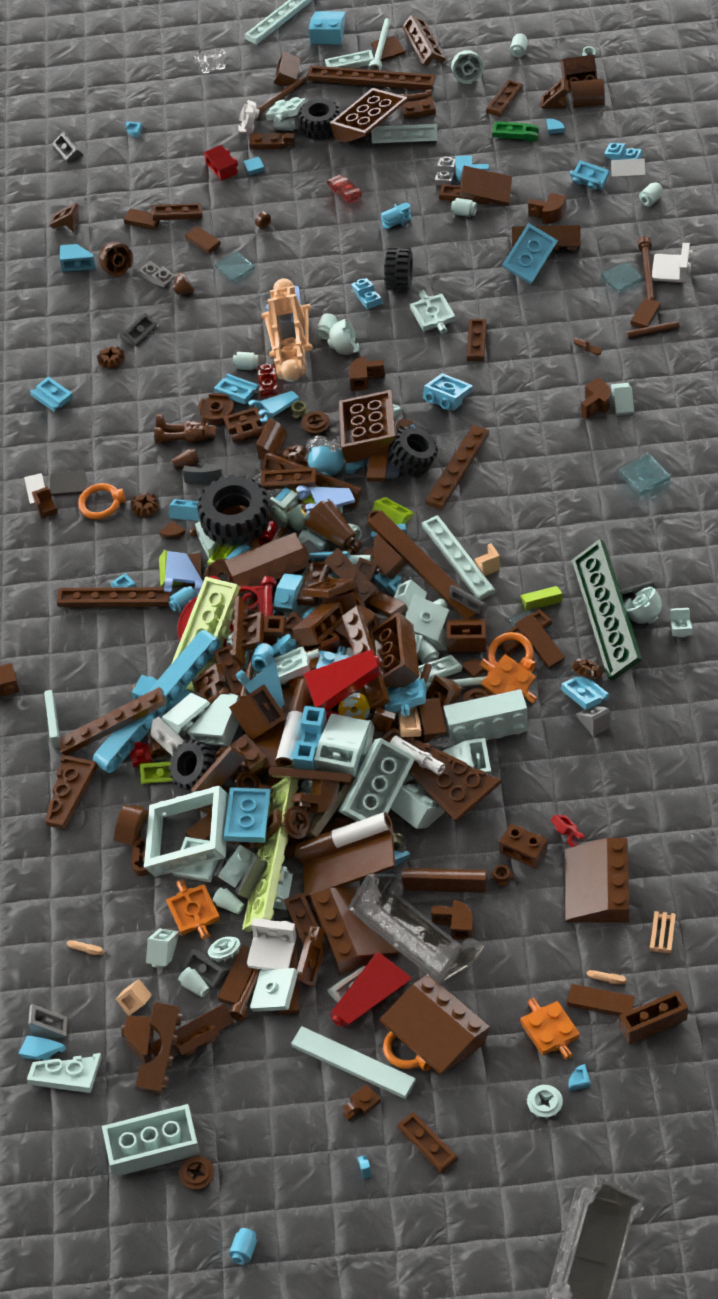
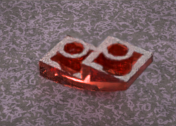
[326,175,362,203]
[258,364,278,397]

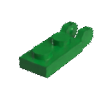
[492,122,540,141]

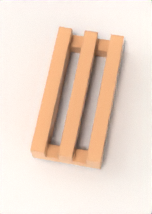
[650,911,676,954]

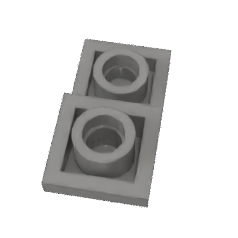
[435,157,455,186]
[138,260,175,287]

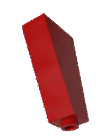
[303,649,382,712]
[329,951,411,1028]

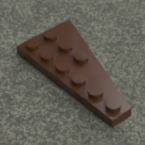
[381,727,502,823]

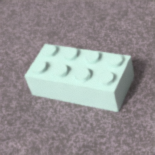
[443,689,528,747]
[338,738,416,822]
[102,1104,200,1177]

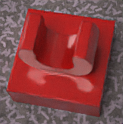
[130,741,153,767]

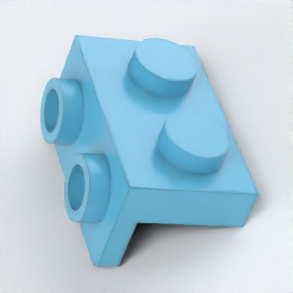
[569,160,610,190]

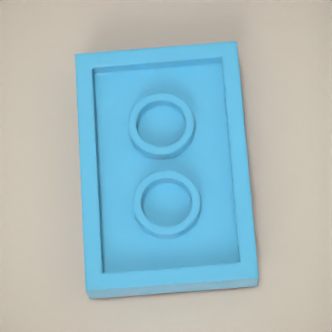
[502,223,558,284]
[224,788,271,843]

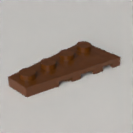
[45,755,98,830]

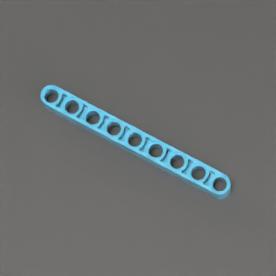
[93,630,221,773]

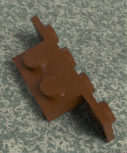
[231,596,264,666]
[149,1004,234,1058]

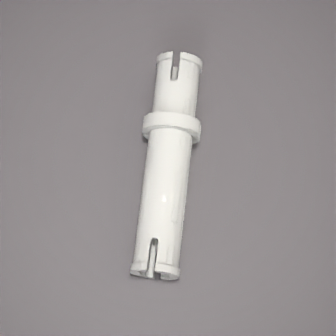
[390,736,445,775]

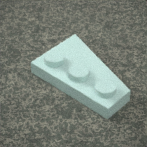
[27,1053,102,1093]

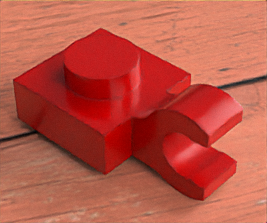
[550,815,585,847]

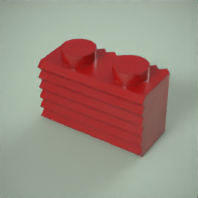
[204,144,239,181]

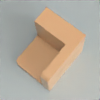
[474,544,500,576]
[116,979,152,1016]

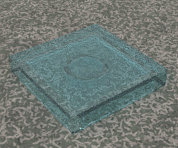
[618,453,670,496]

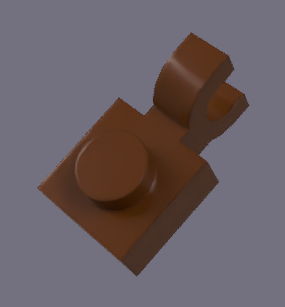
[342,1084,381,1121]

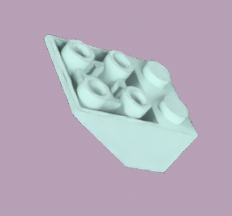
[314,714,370,777]
[443,738,491,776]

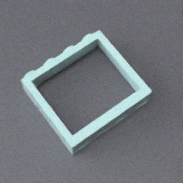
[144,786,229,877]

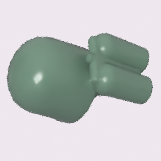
[271,504,310,531]

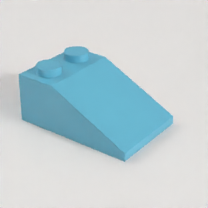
[309,11,346,44]

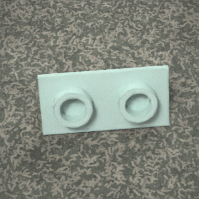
[273,866,293,910]

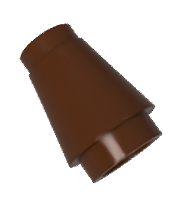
[172,448,200,469]

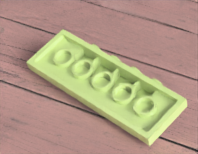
[172,577,240,692]

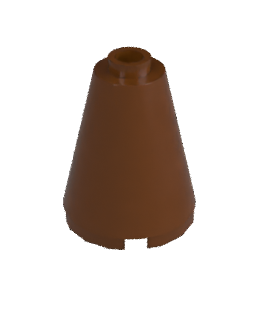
[305,499,356,548]

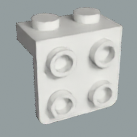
[652,243,693,283]
[150,717,192,756]
[247,918,297,970]

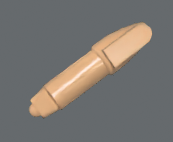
[67,940,105,955]
[586,970,627,984]

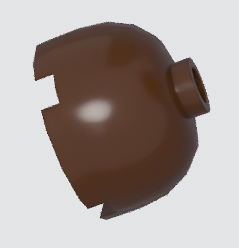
[99,242,134,277]

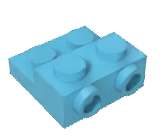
[423,373,473,411]

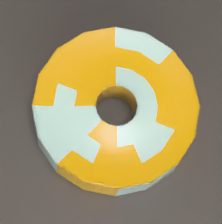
[338,692,370,720]

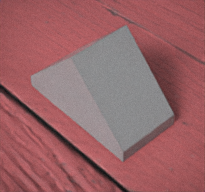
[576,706,610,737]
[28,1004,67,1038]

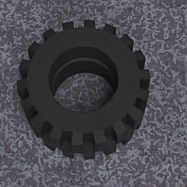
[299,98,340,140]
[384,247,413,291]
[388,426,438,476]
[169,739,217,791]

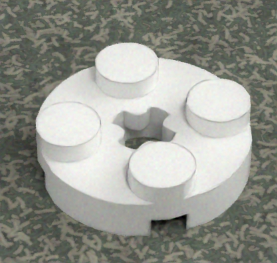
[238,100,259,134]

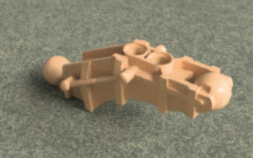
[261,278,313,382]

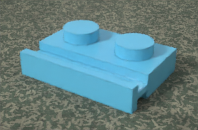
[214,374,258,404]
[30,376,73,412]
[561,677,609,710]

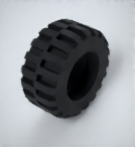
[197,475,271,546]

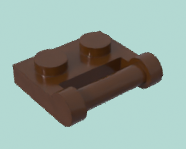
[401,90,436,119]

